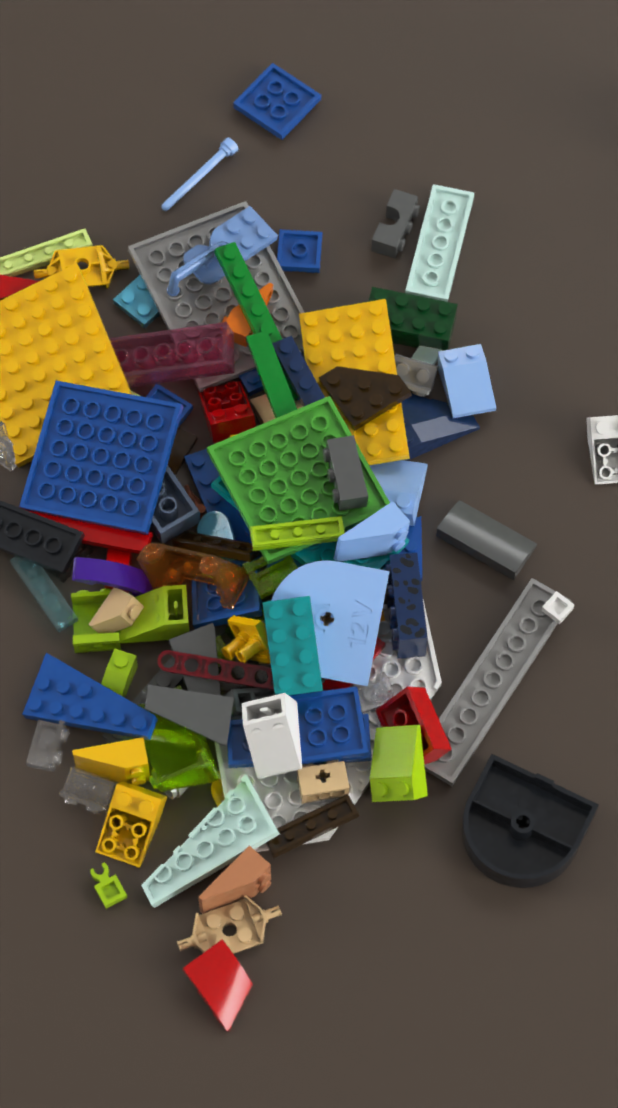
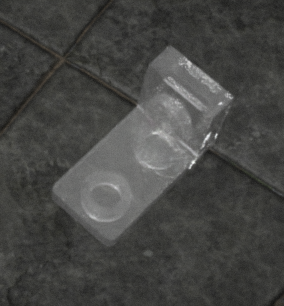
[358,672,394,714]

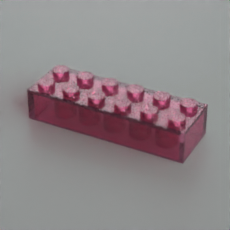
[109,322,235,387]

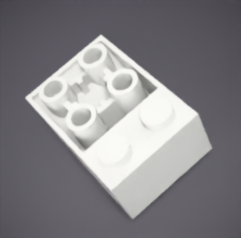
[586,415,618,484]
[242,693,302,779]

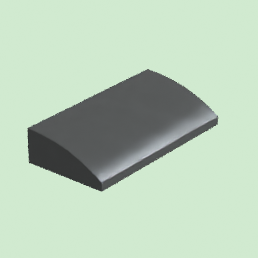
[436,500,537,580]

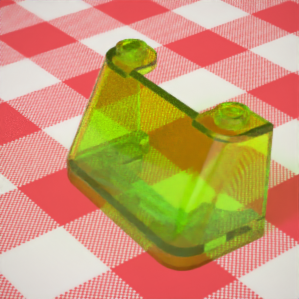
[138,686,220,792]

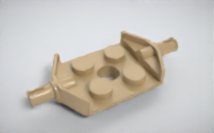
[177,895,282,954]

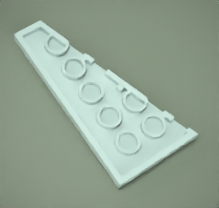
[141,774,280,908]

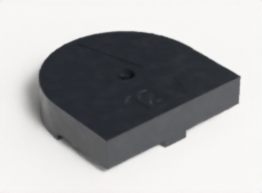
[462,754,599,888]

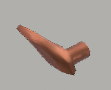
[184,484,206,518]

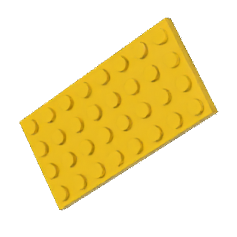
[299,299,410,465]

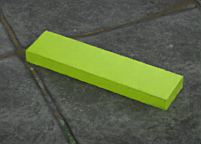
[249,516,345,551]

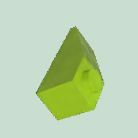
[101,649,138,698]

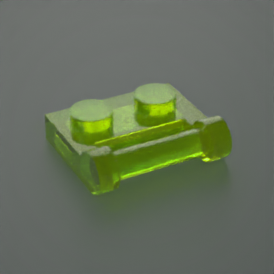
[242,555,298,599]

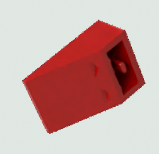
[198,381,256,444]

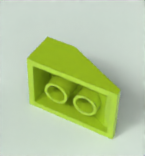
[370,725,428,802]

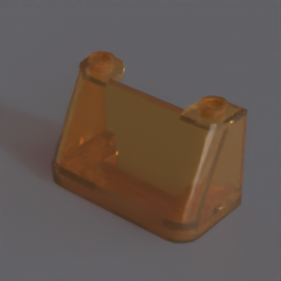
[137,543,249,609]

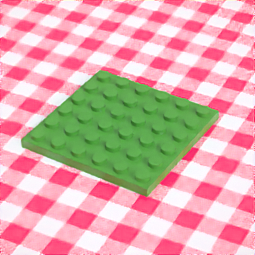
[207,396,390,564]

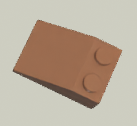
[198,846,271,914]

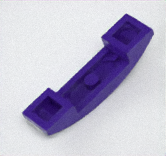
[72,557,156,596]

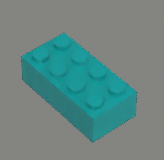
[263,596,323,696]

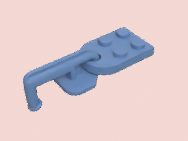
[167,206,278,297]

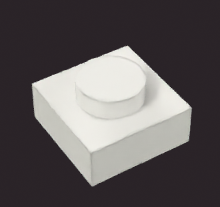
[541,591,575,625]

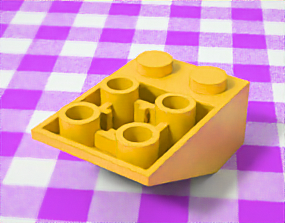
[95,781,167,868]

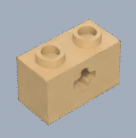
[297,760,350,804]

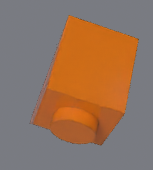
[220,282,273,347]

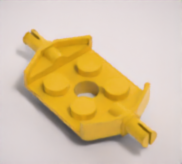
[34,245,129,289]

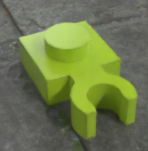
[90,863,127,909]

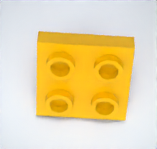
[221,615,271,664]

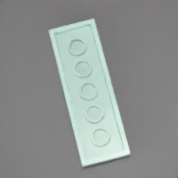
[405,184,475,302]

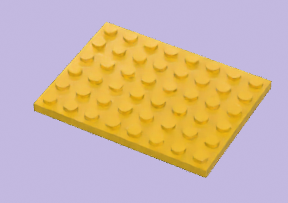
[0,263,132,468]

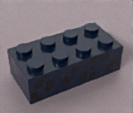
[385,553,428,659]

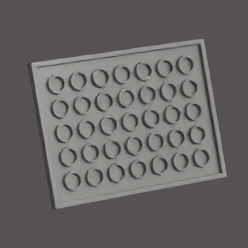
[128,201,305,392]

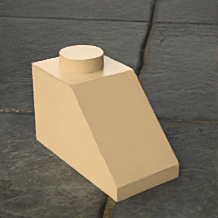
[88,587,144,634]

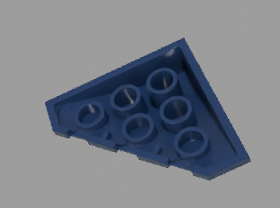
[401,392,480,461]

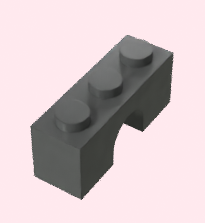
[371,189,420,259]

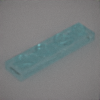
[10,557,78,633]

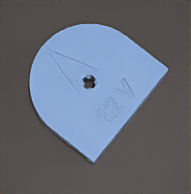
[271,561,389,687]

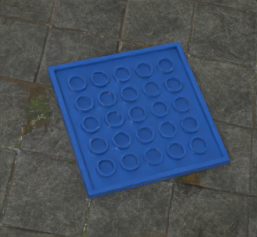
[19,381,183,535]

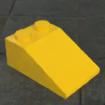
[72,737,151,786]

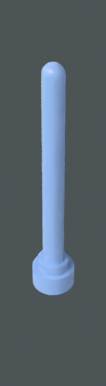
[162,137,238,211]

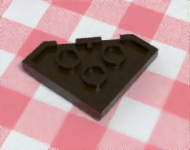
[319,366,412,430]

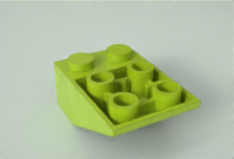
[120,585,190,643]

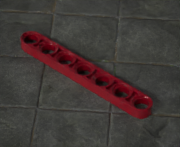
[158,650,313,695]

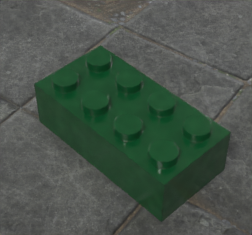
[368,287,458,351]

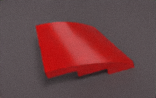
[183,939,253,1032]

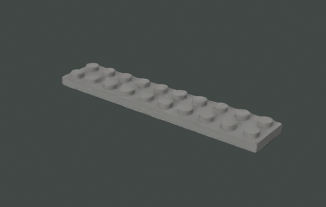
[425,578,572,786]

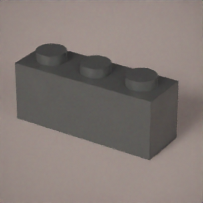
[323,435,368,511]

